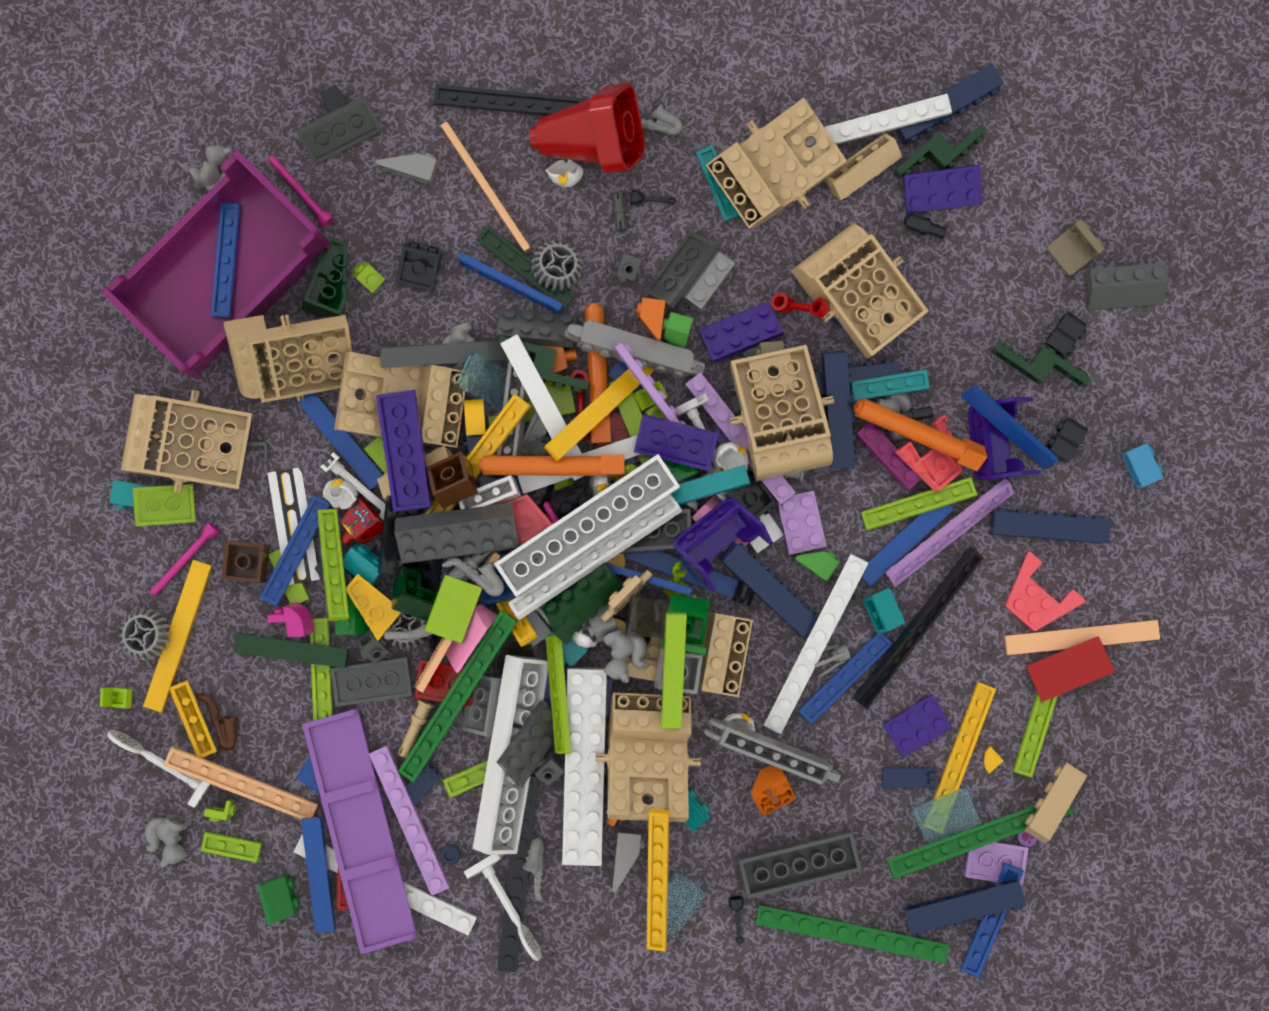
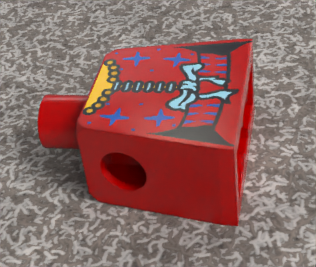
[340,497,384,546]

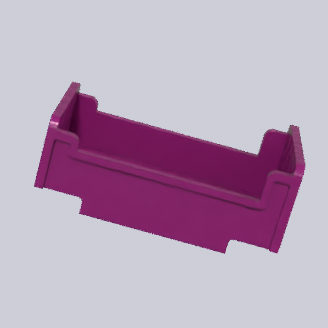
[101,149,332,380]

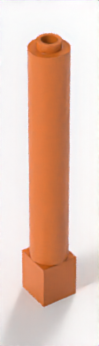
[585,303,612,446]
[854,398,987,471]
[479,455,624,478]

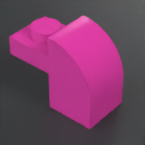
[267,602,314,637]

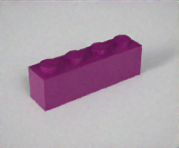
[856,422,921,491]

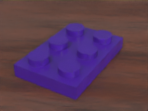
[882,694,952,758]

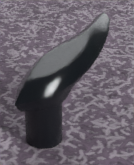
[537,484,553,514]

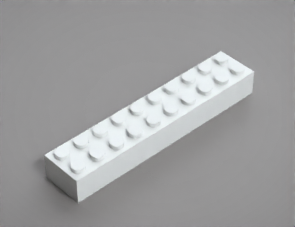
[494,454,680,597]
[473,655,548,855]
[562,667,607,866]

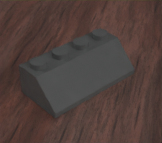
[1084,263,1169,310]

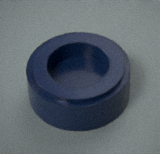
[440,844,460,865]

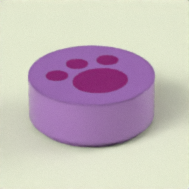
[1017,831,1037,847]

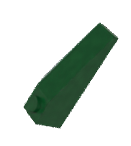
[301,236,347,317]

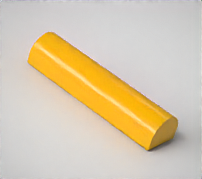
[168,680,217,758]

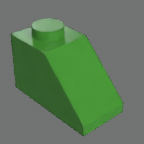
[662,312,693,349]
[794,550,840,581]

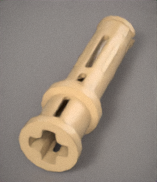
[397,699,434,758]

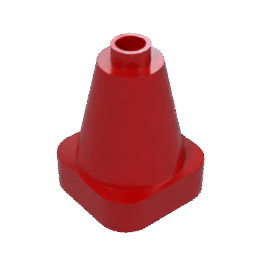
[529,83,645,174]

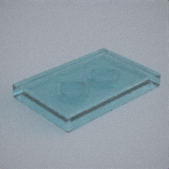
[455,351,507,410]
[912,787,981,845]
[642,869,708,941]

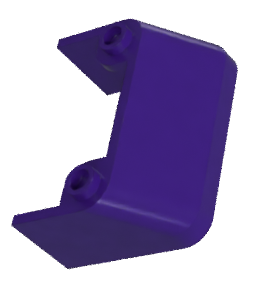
[968,397,1041,480]
[674,498,773,592]

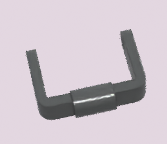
[246,440,268,464]

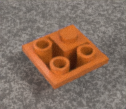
[750,765,796,817]

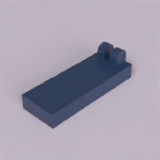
[406,762,442,806]
[882,767,936,788]

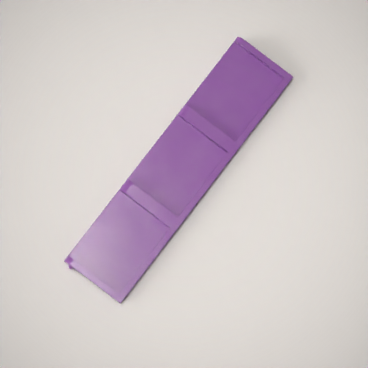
[302,709,418,954]

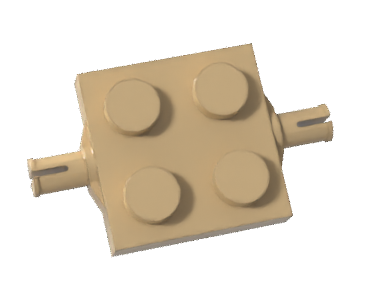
[600,570,653,623]

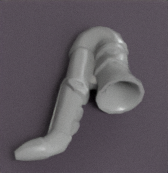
[641,104,683,136]
[442,558,504,596]
[523,838,544,903]

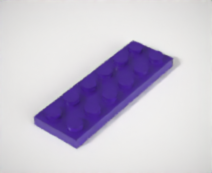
[376,390,433,512]

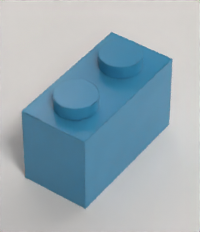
[1121,443,1163,488]

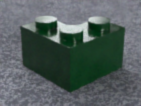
[392,566,438,621]

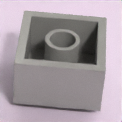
[654,648,703,694]

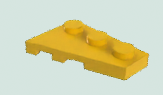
[346,574,402,641]

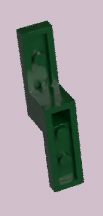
[893,124,987,179]
[498,336,589,393]
[991,343,1091,387]

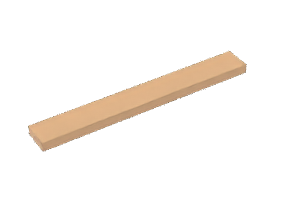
[441,122,531,255]
[415,551,501,693]
[1004,620,1160,655]
[163,746,318,819]

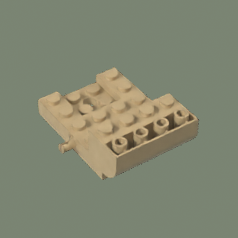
[706,98,849,229]
[791,224,929,359]
[223,315,352,403]
[730,345,834,481]
[334,352,468,448]
[120,390,252,494]
[625,595,753,697]
[595,693,701,822]

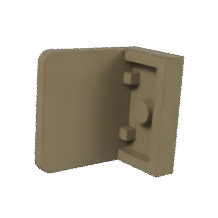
[1047,220,1105,276]

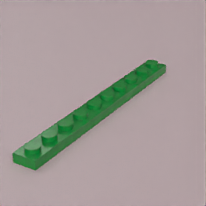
[398,610,518,783]
[886,806,1074,880]
[755,904,949,964]

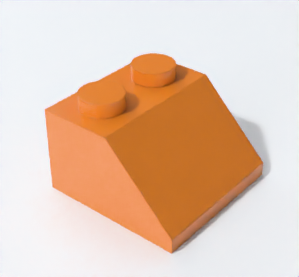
[637,298,665,341]

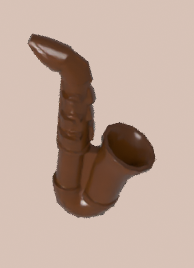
[196,694,239,751]

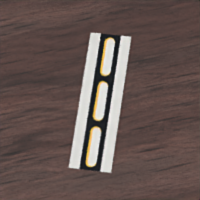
[268,468,320,585]

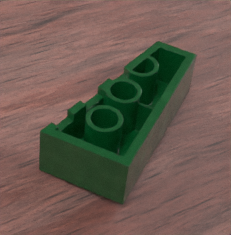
[543,563,623,645]

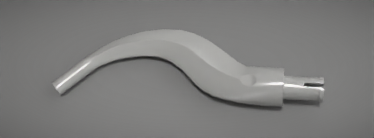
[384,552,492,639]

